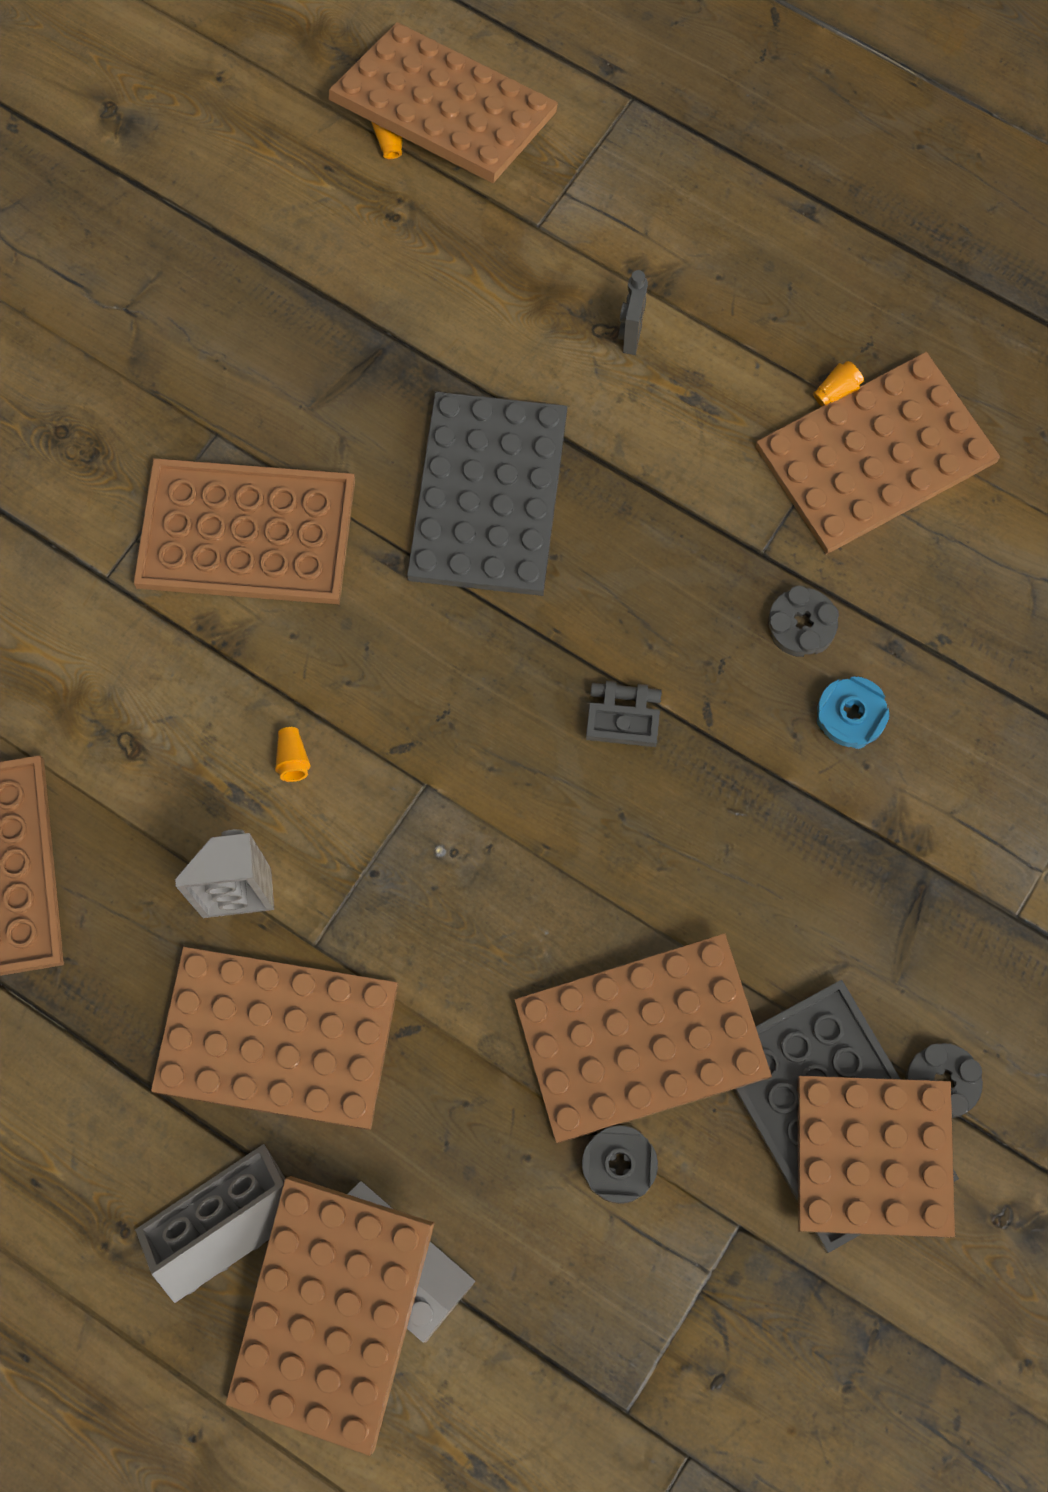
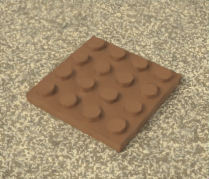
[798,1076,955,1238]

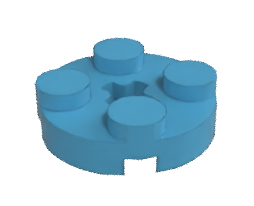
[817,677,889,749]

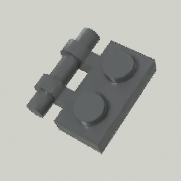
[618,270,648,355]
[586,680,662,747]

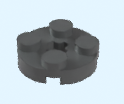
[768,586,839,657]
[905,1043,983,1118]
[582,1126,658,1204]

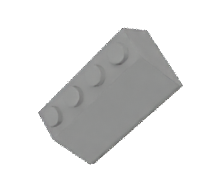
[175,829,274,918]
[135,1144,285,1303]
[348,1181,476,1343]

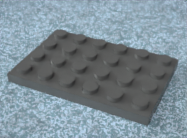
[407,392,567,596]
[734,980,959,1253]

